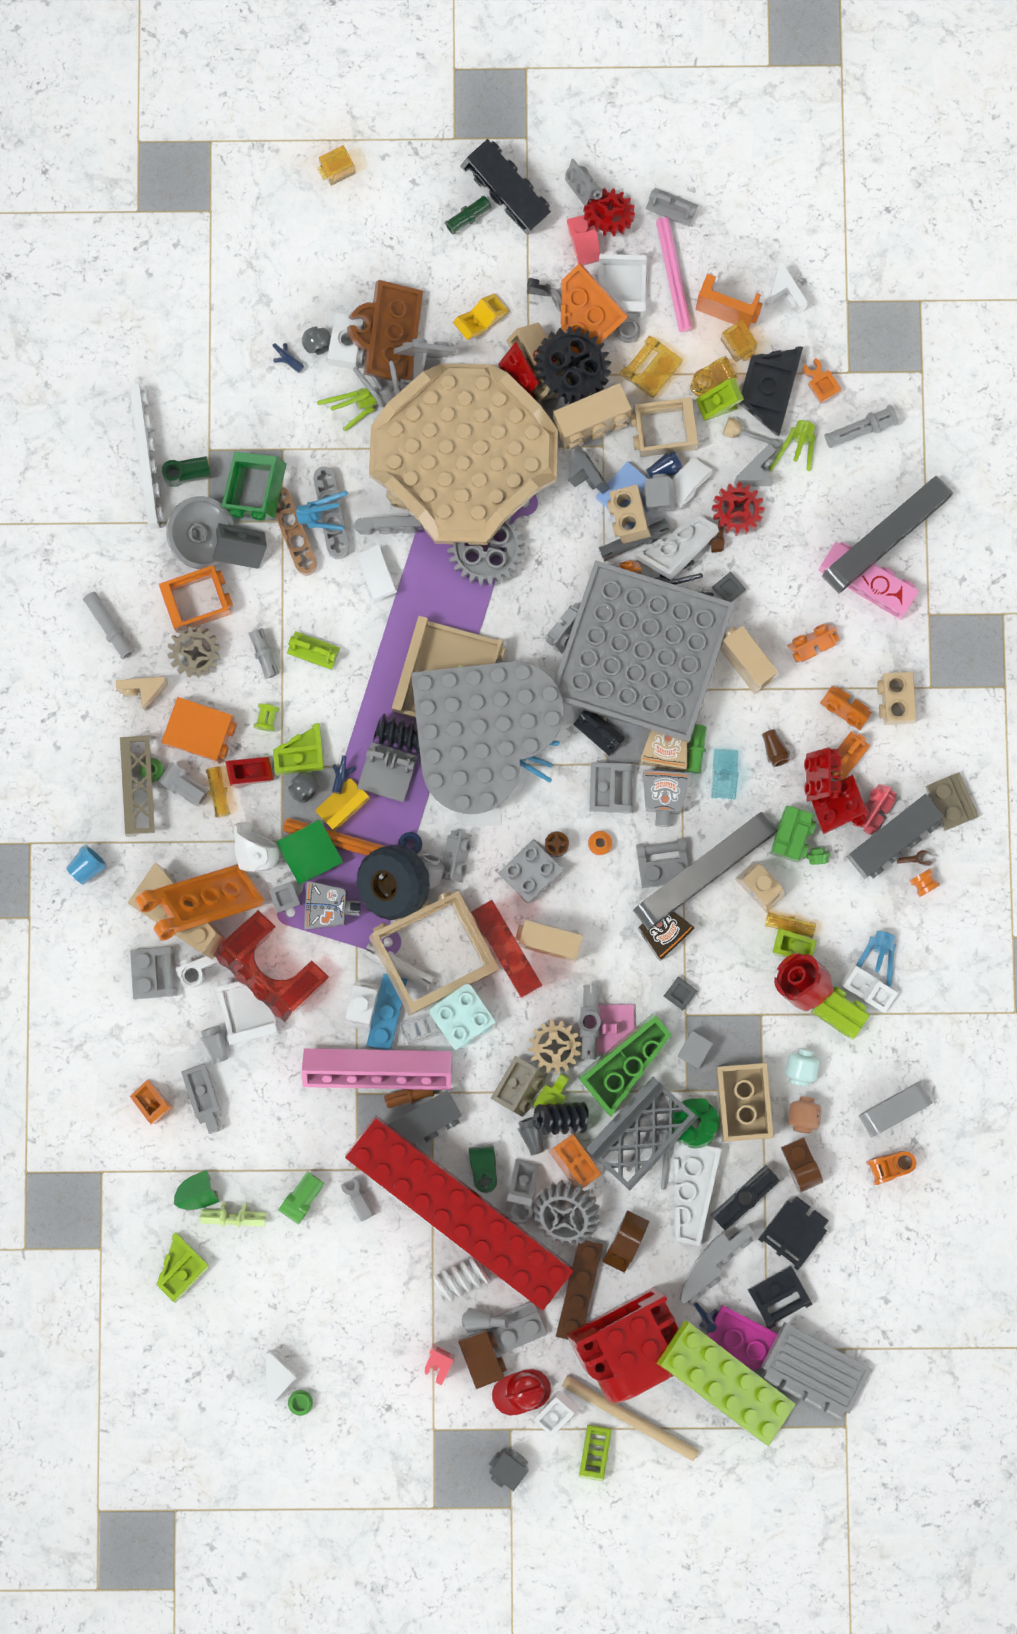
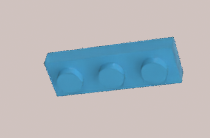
[366,974,408,1050]

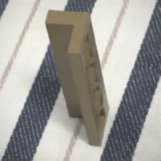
[120,736,155,837]

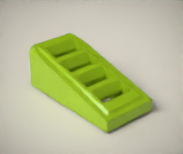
[579,1425,612,1482]

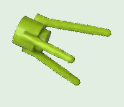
[317,388,378,431]
[769,420,816,471]

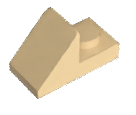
[116,676,168,710]

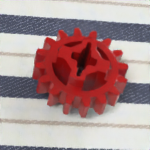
[583,188,635,237]
[711,482,765,536]

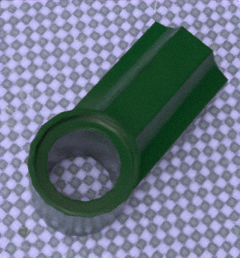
[162,456,211,487]

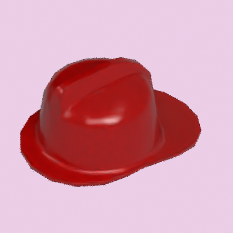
[492,1369,551,1416]

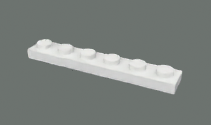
[129,383,164,530]

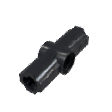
[711,1165,780,1231]

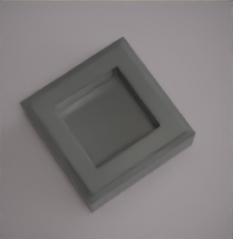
[712,571,746,602]
[663,977,698,1011]

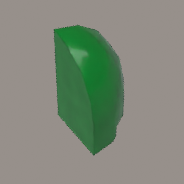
[174,1170,219,1210]

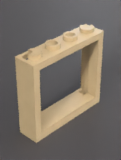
[369,891,499,1016]

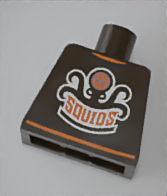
[638,912,695,961]

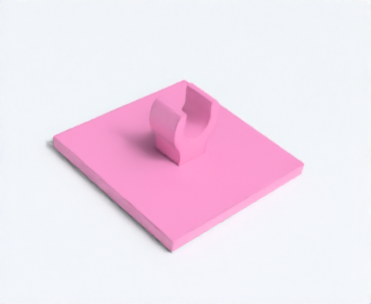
[585,1005,634,1054]

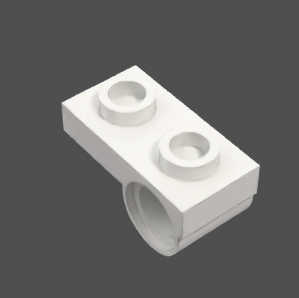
[175,950,228,987]

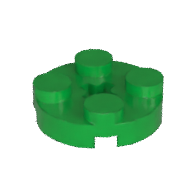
[674,1098,719,1149]

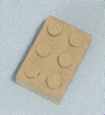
[553,383,632,450]
[715,1063,774,1142]

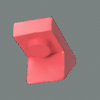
[567,215,601,266]

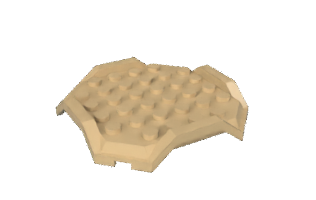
[369,363,558,545]

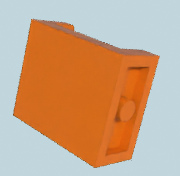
[695,273,763,330]
[161,697,237,764]

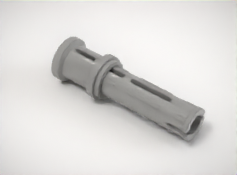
[824,404,898,448]

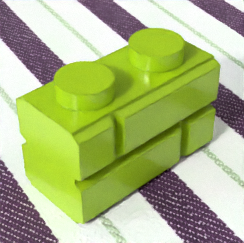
[811,986,870,1040]

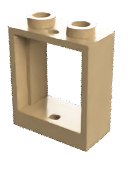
[630,397,698,457]
[515,920,583,962]

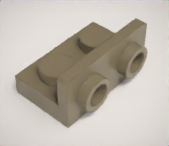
[490,1056,547,1117]

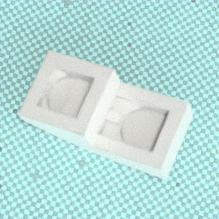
[841,964,898,1013]

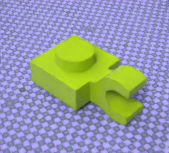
[533,1073,569,1107]

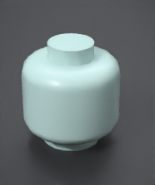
[785,1048,820,1086]

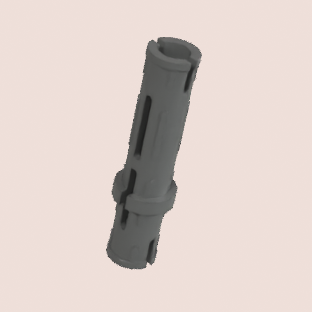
[598,518,671,562]

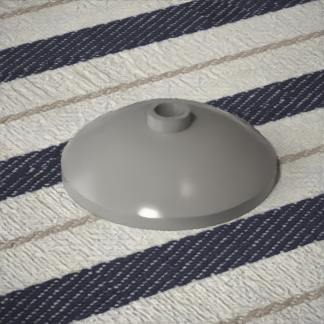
[166,496,235,569]

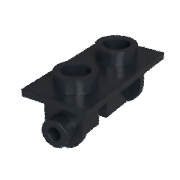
[573,710,625,756]

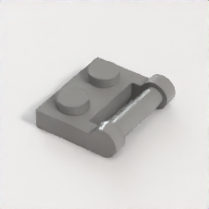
[590,762,635,814]
[636,838,689,888]
[130,947,178,999]

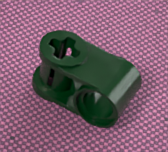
[469,1144,497,1193]

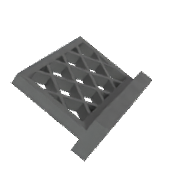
[586,1077,698,1191]

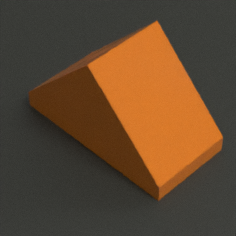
[130,1079,174,1124]

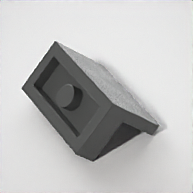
[213,523,267,569]

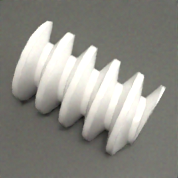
[433,1257,490,1302]

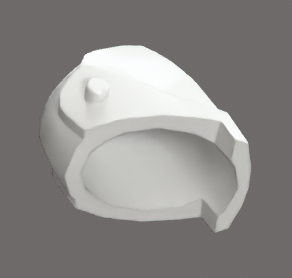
[234,822,279,872]

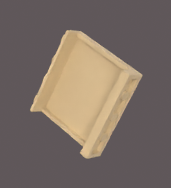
[392,616,506,718]

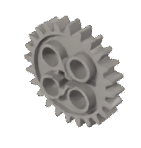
[447,517,525,587]

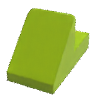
[696,378,744,421]
[772,928,817,957]

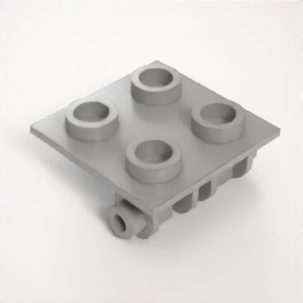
[357,742,418,803]
[498,840,564,904]

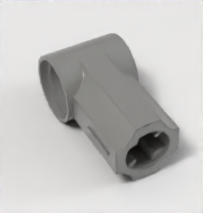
[158,762,210,807]

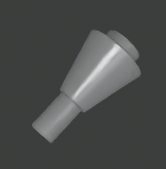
[462,1308,509,1333]

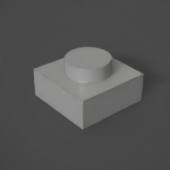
[269,881,301,913]

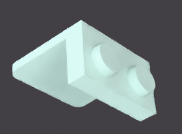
[429,983,496,1050]

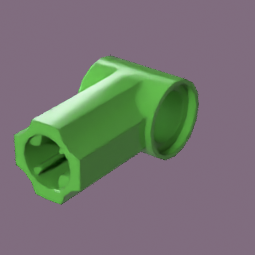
[278,1171,325,1225]

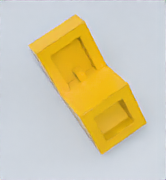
[452,293,509,341]

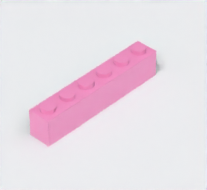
[302,1048,452,1090]

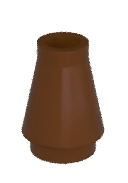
[762,729,791,767]

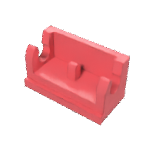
[425,1345,455,1386]

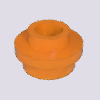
[588,831,612,855]

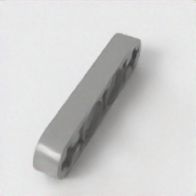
[314,467,349,559]

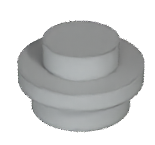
[616,319,640,343]

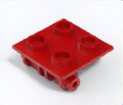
[498,342,539,398]
[804,747,842,802]
[811,774,868,834]

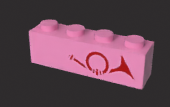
[818,541,919,620]

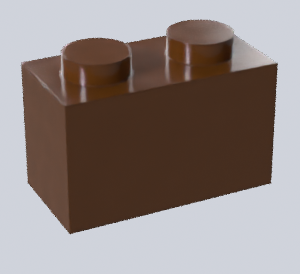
[458,1329,507,1389]

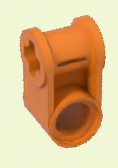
[866,1151,917,1185]

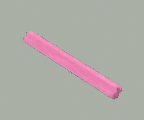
[656,217,692,332]

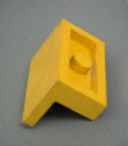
[315,779,370,832]

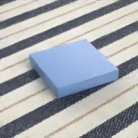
[596,461,649,529]

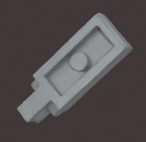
[181,1063,221,1134]

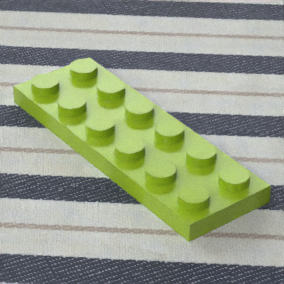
[657,1321,796,1446]

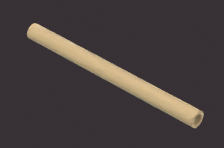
[562,1375,699,1461]

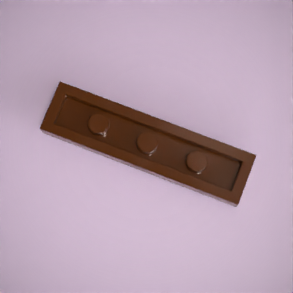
[556,1240,603,1340]

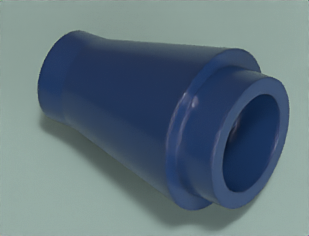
[646,451,683,478]

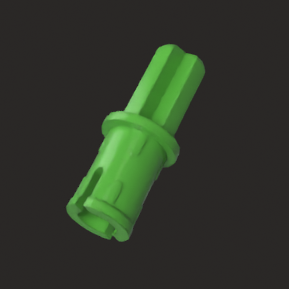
[686,724,707,774]

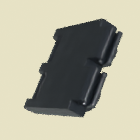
[758,1196,829,1270]

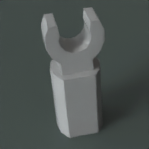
[341,1177,376,1222]

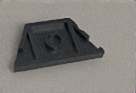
[739,346,803,436]

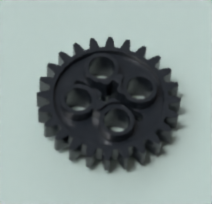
[533,326,611,404]

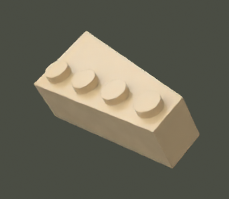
[128,862,226,960]

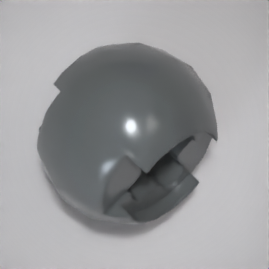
[302,326,331,355]
[288,772,319,803]

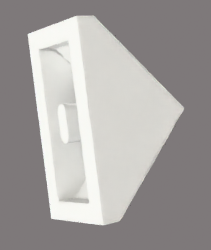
[266,1351,298,1405]

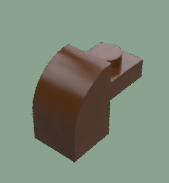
[780,1137,823,1193]
[602,1210,650,1273]

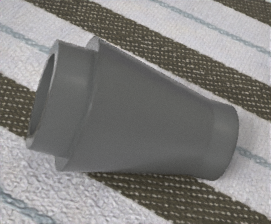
[517,1117,545,1155]

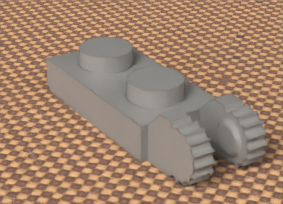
[354,516,423,535]

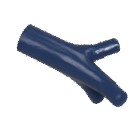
[272,343,304,373]
[332,755,356,795]
[694,1302,718,1333]

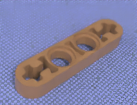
[275,487,317,576]

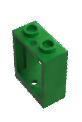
[222,451,287,521]

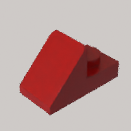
[225,757,274,789]

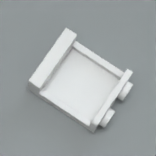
[598,251,647,318]
[215,972,279,1046]

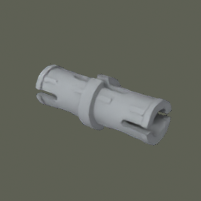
[248,628,280,679]

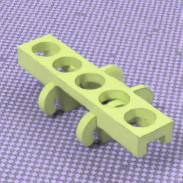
[200,1202,266,1228]

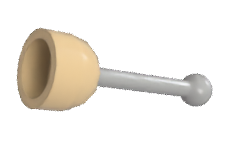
[723,417,780,448]

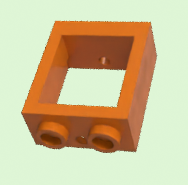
[159,565,233,633]

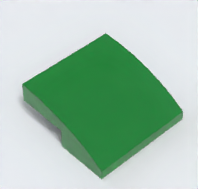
[275,819,343,884]

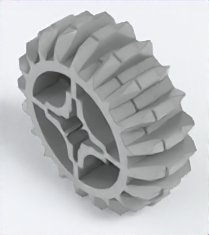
[533,1180,601,1246]

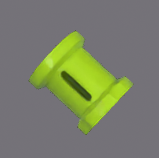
[253,703,280,732]

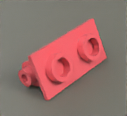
[853,784,897,835]

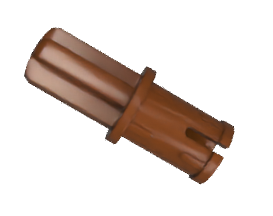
[384,1089,434,1108]

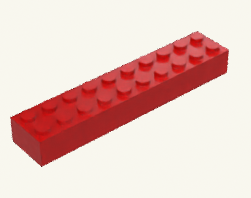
[345,1115,574,1311]

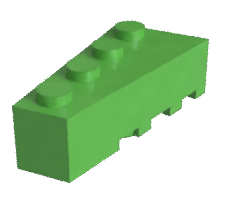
[577,1014,672,1117]

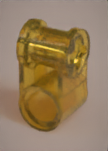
[690,356,738,397]

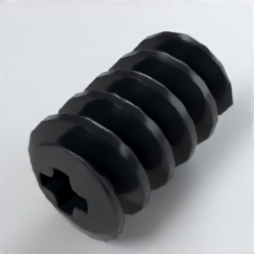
[373,713,420,756]
[533,1102,589,1136]

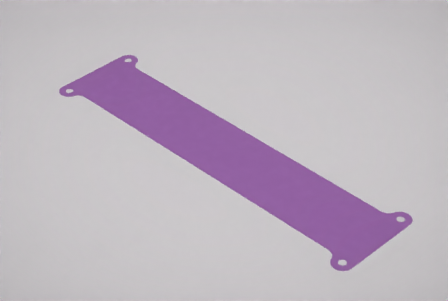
[277,495,538,954]

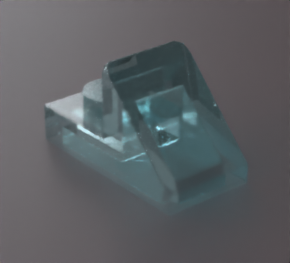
[711,749,739,800]

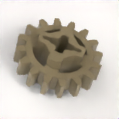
[167,625,221,678]

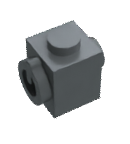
[489,1447,529,1492]

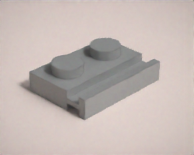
[491,1302,548,1354]

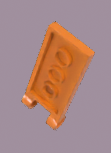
[135,864,264,941]

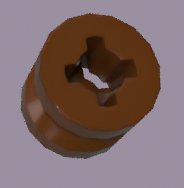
[544,831,569,857]

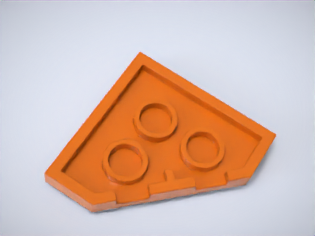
[561,263,629,355]

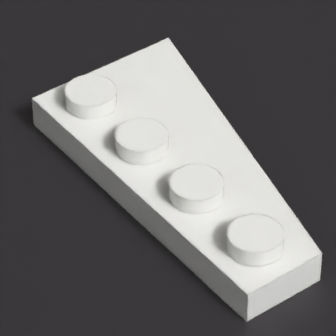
[673,1141,722,1247]

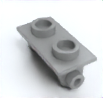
[565,159,603,206]
[646,188,698,227]
[546,603,580,654]
[442,830,472,883]

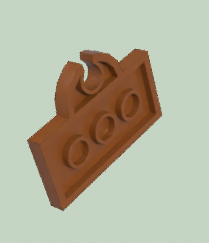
[347,280,423,383]

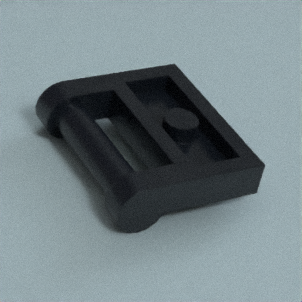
[747,1265,813,1329]

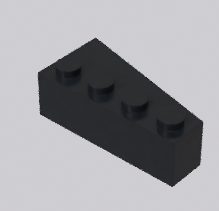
[460,138,551,235]

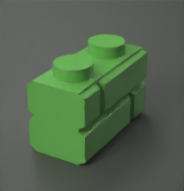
[770,805,817,863]

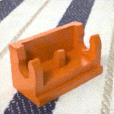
[548,1134,602,1189]

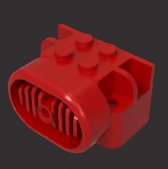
[566,1287,679,1403]

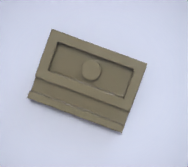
[925,772,979,831]

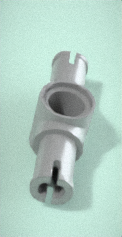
[579,985,601,1060]

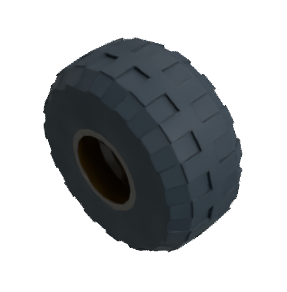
[357,845,430,920]

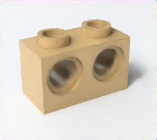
[607,484,651,544]
[877,672,916,725]

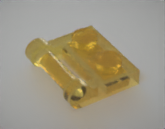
[619,336,683,399]

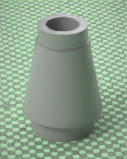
[200,1025,228,1064]

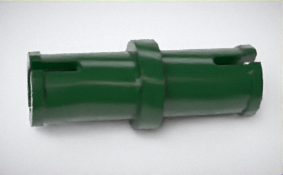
[445,196,492,235]

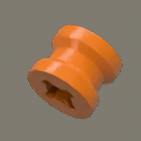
[909,868,940,898]

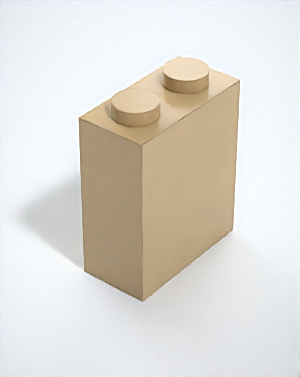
[720,626,778,695]

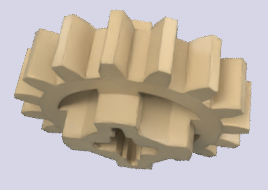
[528,1020,581,1074]

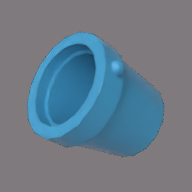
[66,844,107,885]

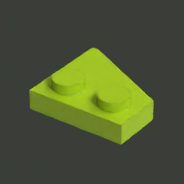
[273,723,324,776]
[156,1232,210,1303]

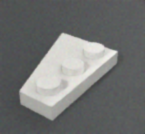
[635,515,719,580]

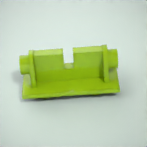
[287,631,340,670]

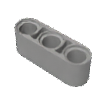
[859,1081,933,1137]

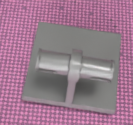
[394,339,458,389]

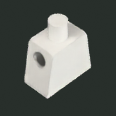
[345,981,380,1032]

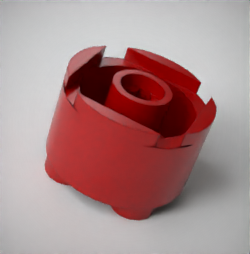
[774,953,833,1011]

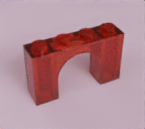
[471,900,543,1001]
[214,910,329,1022]

